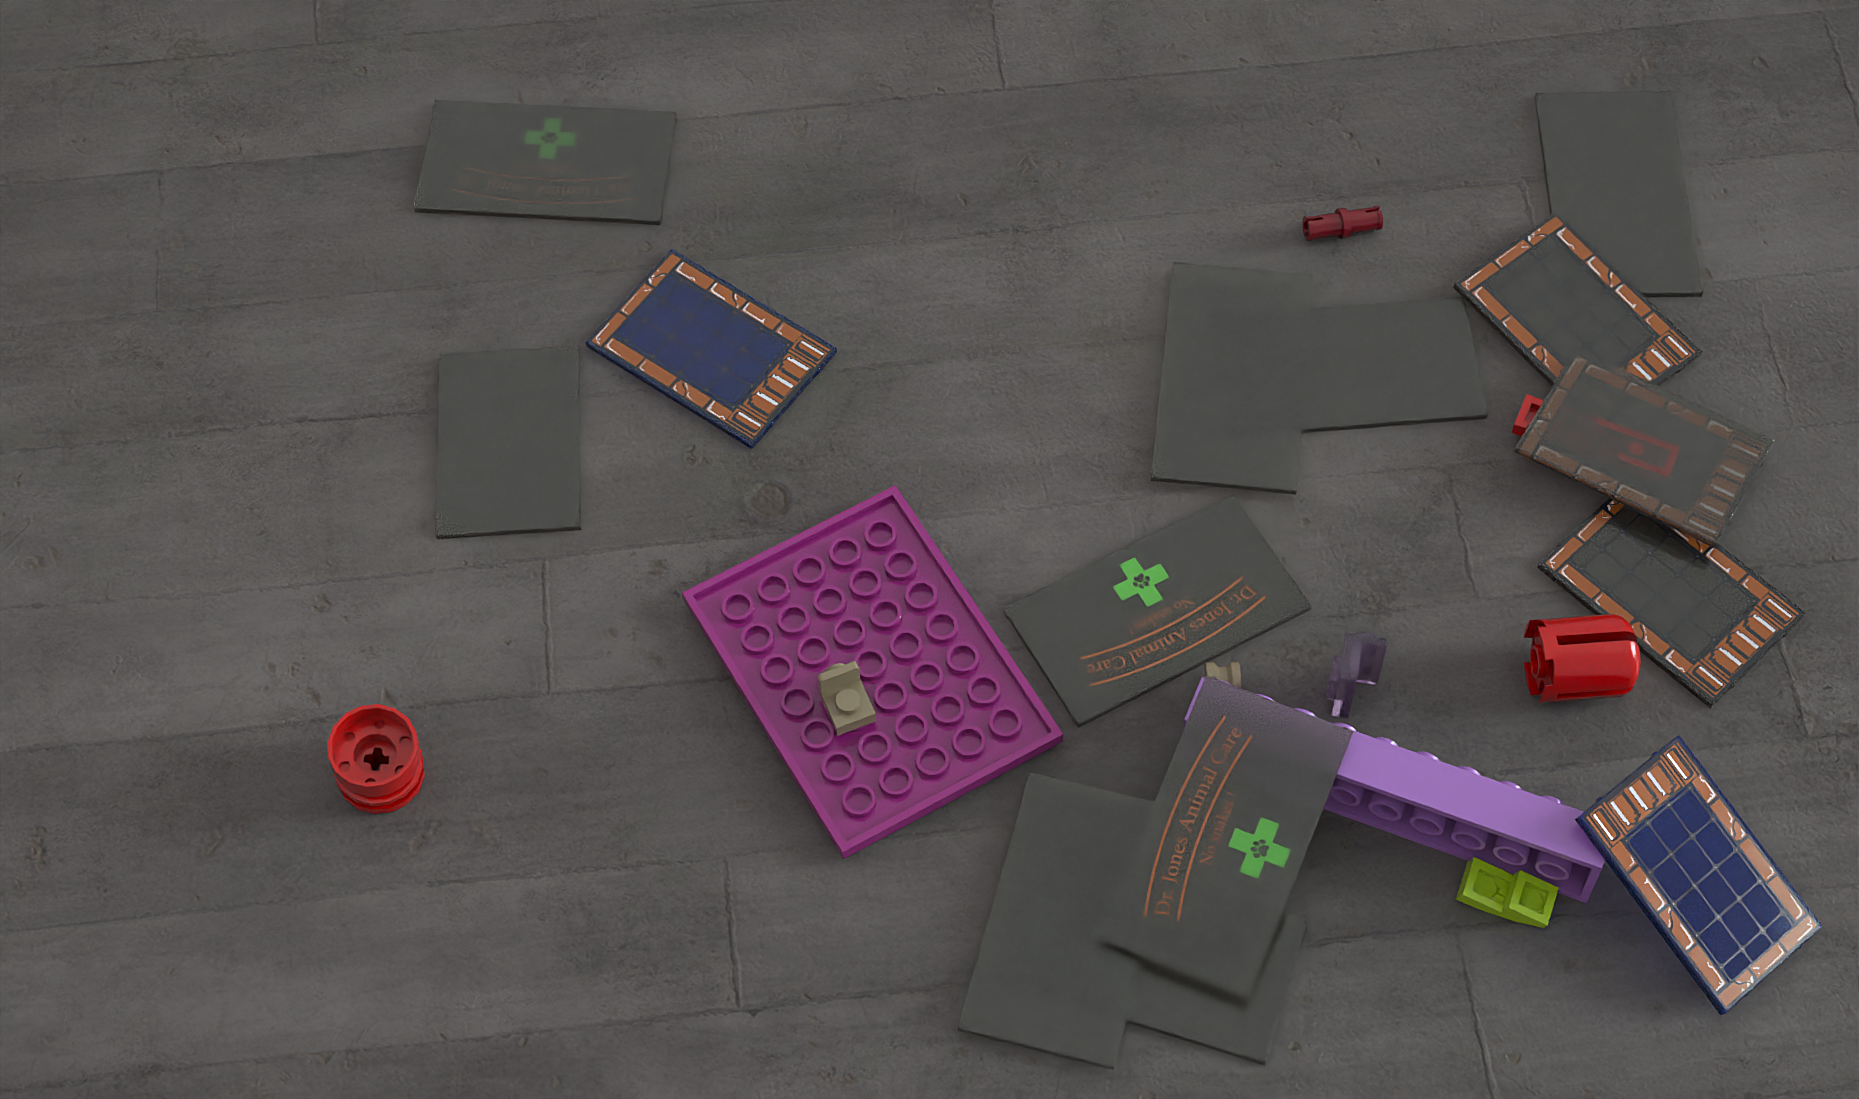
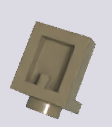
[817,661,876,736]

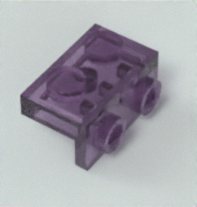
[1326,632,1387,718]

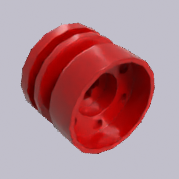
[327,704,425,814]

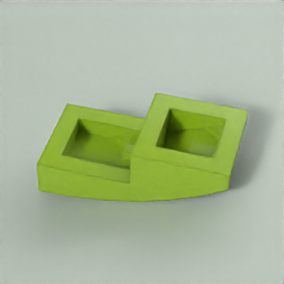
[1456,857,1559,928]

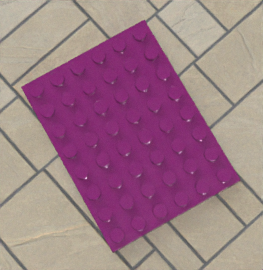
[682,485,1063,859]

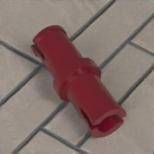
[1302,205,1383,241]

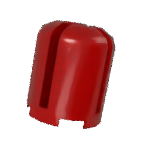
[1524,614,1641,703]

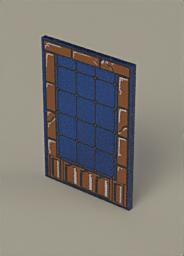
[585,249,837,449]
[1575,735,1822,1015]

